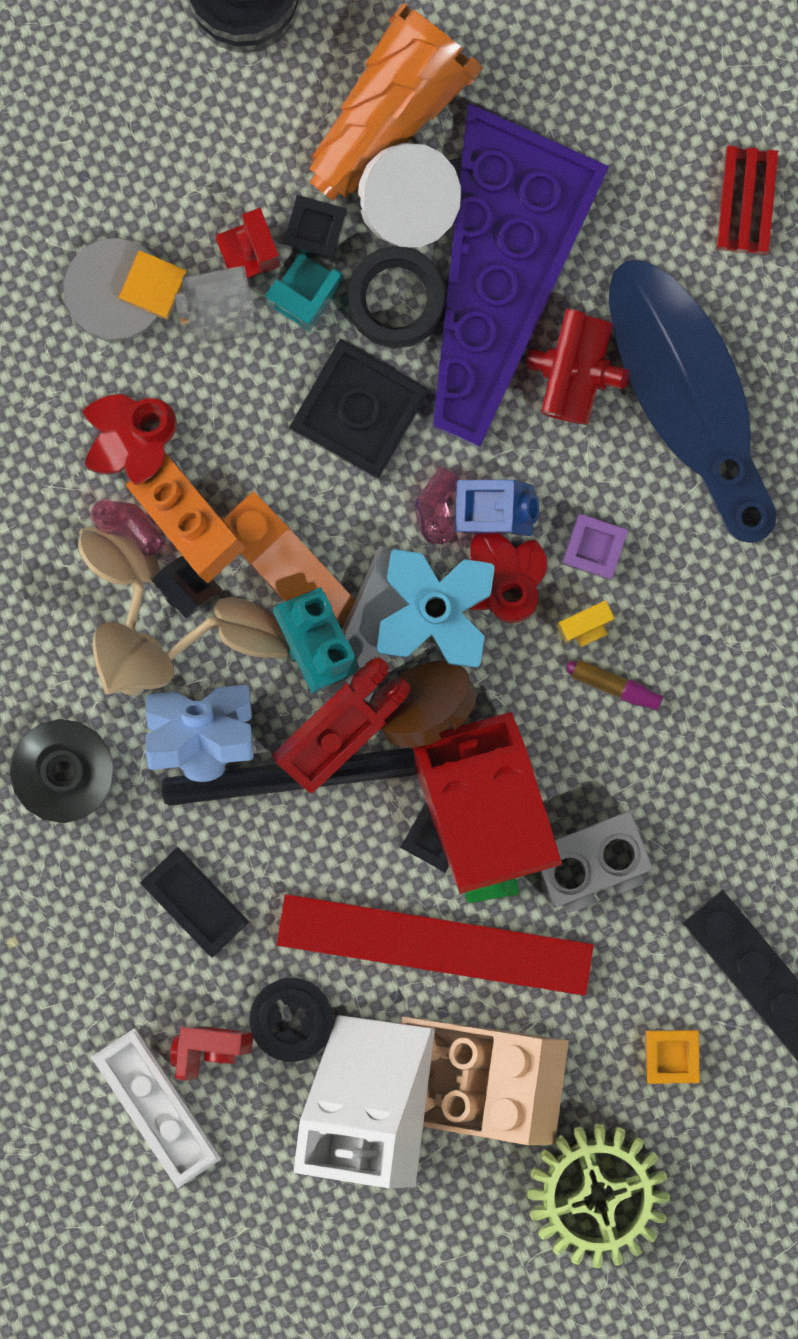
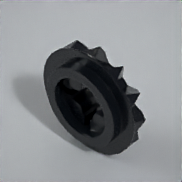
[249,978,333,1062]

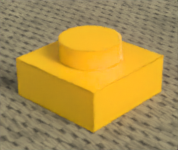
[556,600,615,648]

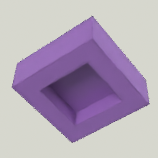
[562,514,628,581]

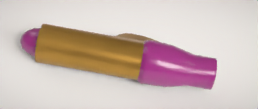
[566,659,664,712]

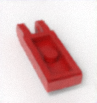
[272,656,411,794]

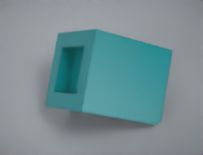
[265,254,343,333]

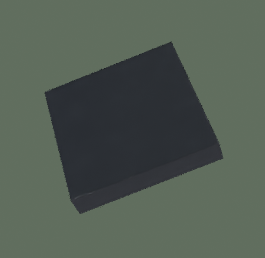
[289,339,430,481]

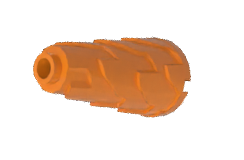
[309,3,484,201]

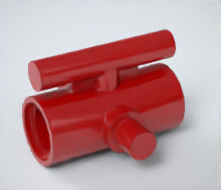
[526,309,629,425]

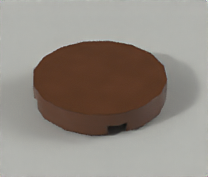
[380,660,477,748]

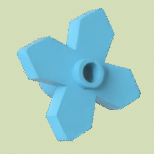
[377,549,494,668]

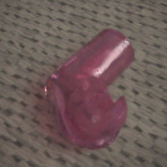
[414,465,460,544]
[91,499,165,556]

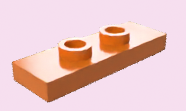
[125,451,246,583]

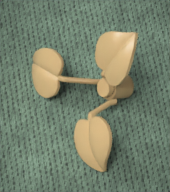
[78,527,290,696]

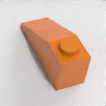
[223,491,355,629]

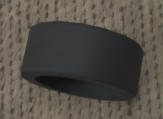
[347,246,446,349]

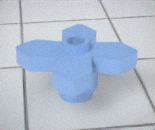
[146,685,254,782]

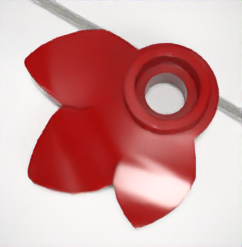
[82,394,177,485]
[445,534,547,623]

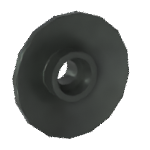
[9,719,114,823]

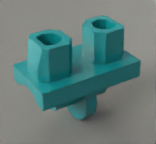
[272,587,360,694]

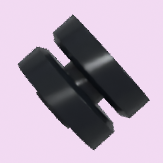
[188,0,301,53]

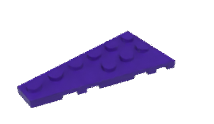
[433,103,609,449]

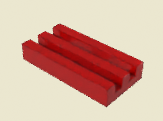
[716,145,779,255]

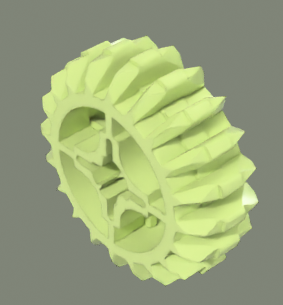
[527,1123,670,1268]

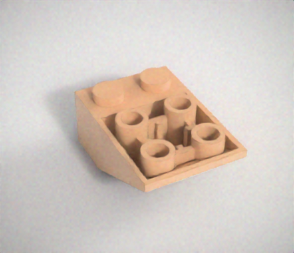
[401,1017,569,1145]

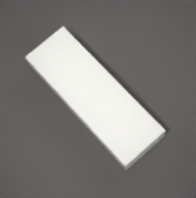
[91,1027,222,1189]

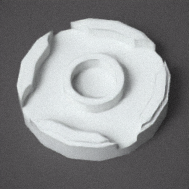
[358,143,461,247]

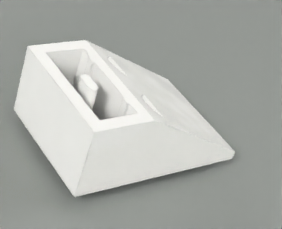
[293,1015,435,1188]

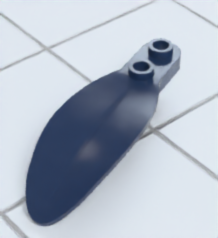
[609,260,776,543]

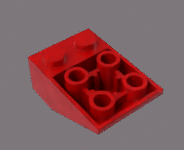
[413,712,562,894]

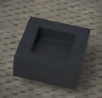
[283,195,347,261]
[151,556,222,619]

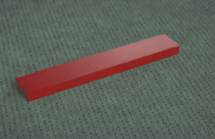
[276,894,594,996]

